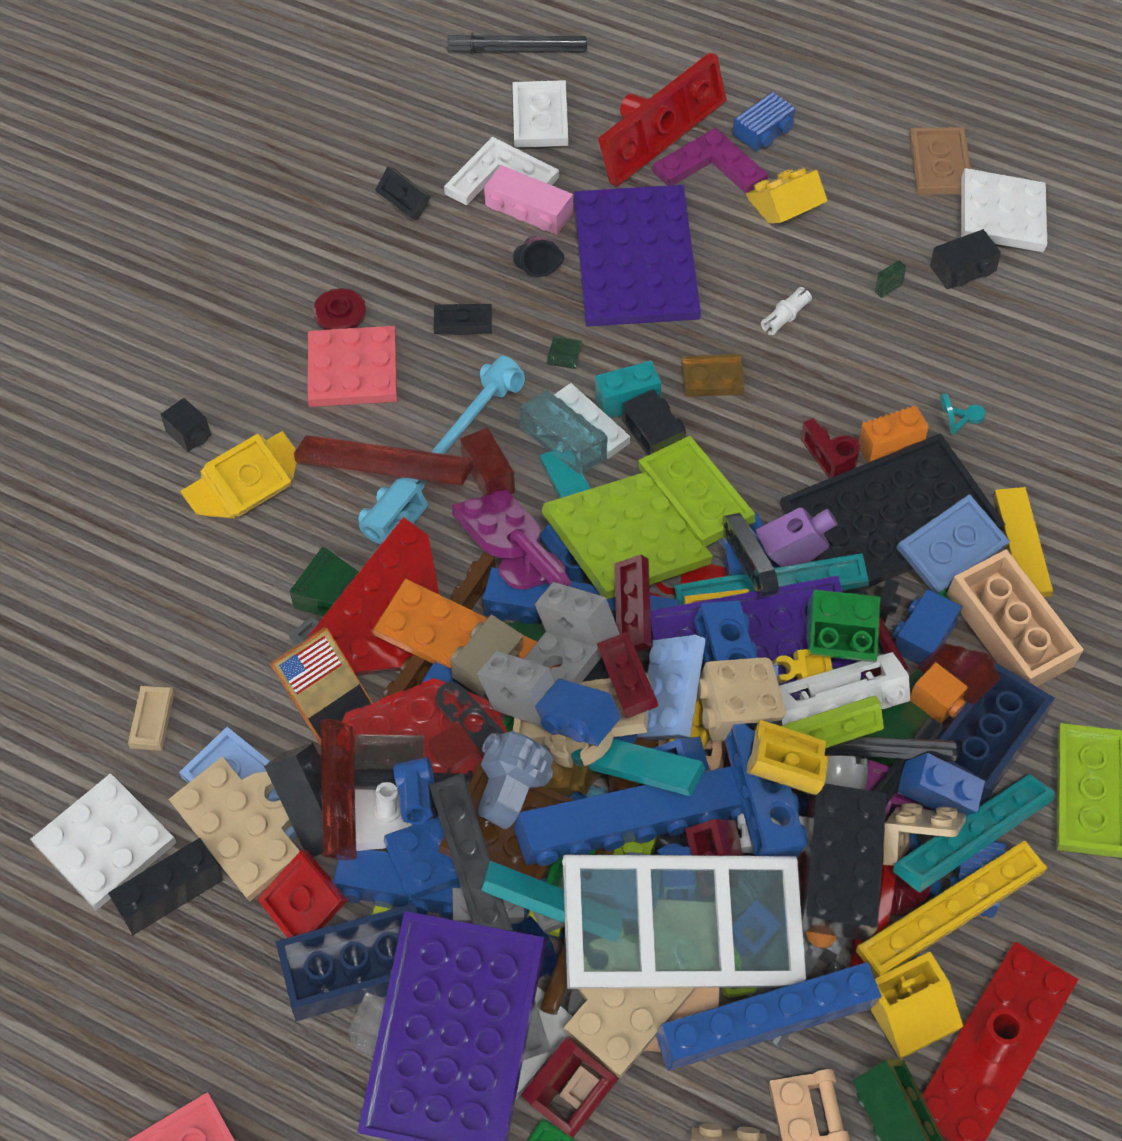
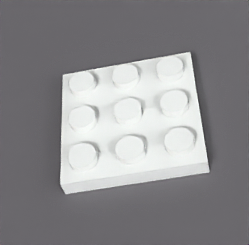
[961,168,1047,252]
[30,773,176,911]

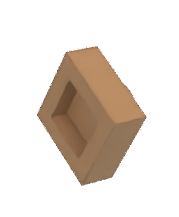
[559,1063,601,1109]

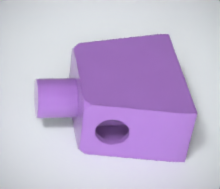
[756,508,838,567]

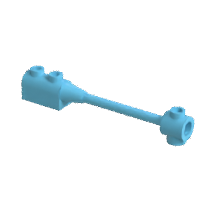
[358,356,525,545]

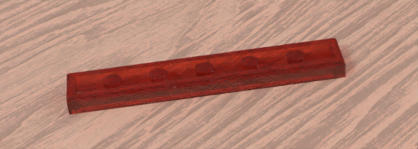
[293,435,473,486]

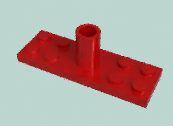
[598,52,727,186]
[922,941,1079,1141]

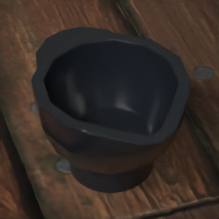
[513,236,564,277]

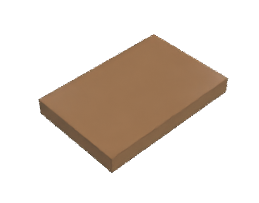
[909,127,971,195]

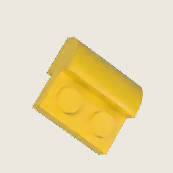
[747,720,828,795]

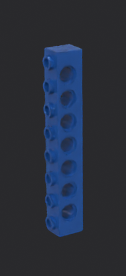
[694,601,807,857]

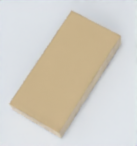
[128,686,175,751]

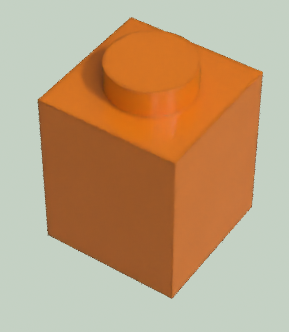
[910,662,968,723]

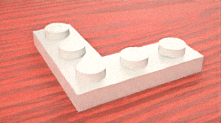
[444,137,559,205]

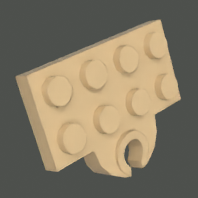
[513,673,651,768]
[168,756,300,901]
[564,919,714,1079]

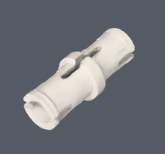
[761,287,812,335]

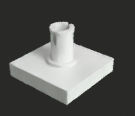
[349,782,413,851]

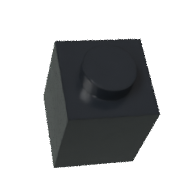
[160,398,211,452]

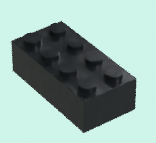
[800,783,887,941]

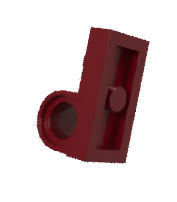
[801,418,860,478]

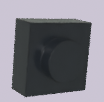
[879,578,902,623]

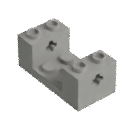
[477,582,620,727]

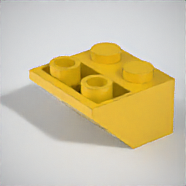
[746,167,828,224]
[870,952,963,1060]

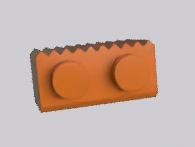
[859,405,929,463]

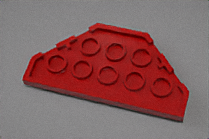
[306,517,440,676]
[332,678,507,774]

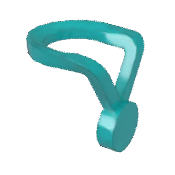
[940,393,985,435]

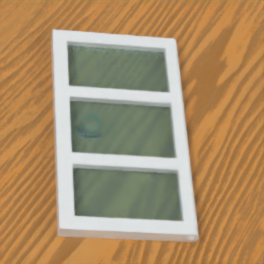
[562,855,806,989]

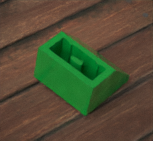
[806,590,880,662]

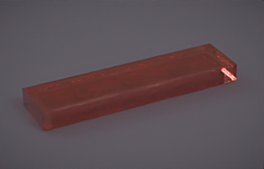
[321,718,356,861]

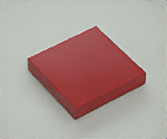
[257,850,348,938]

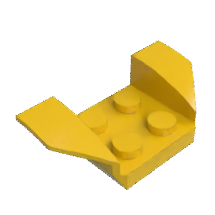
[180,431,299,519]

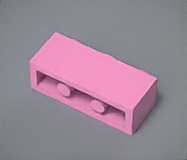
[484,165,573,235]

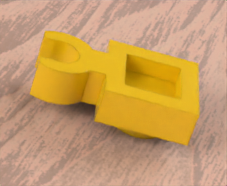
[772,649,833,683]

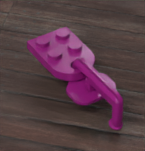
[452,490,571,589]

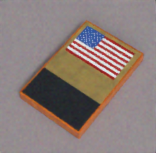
[269,628,373,747]

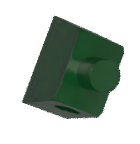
[289,546,359,617]

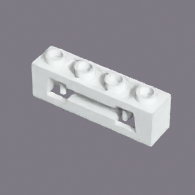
[774,652,910,726]

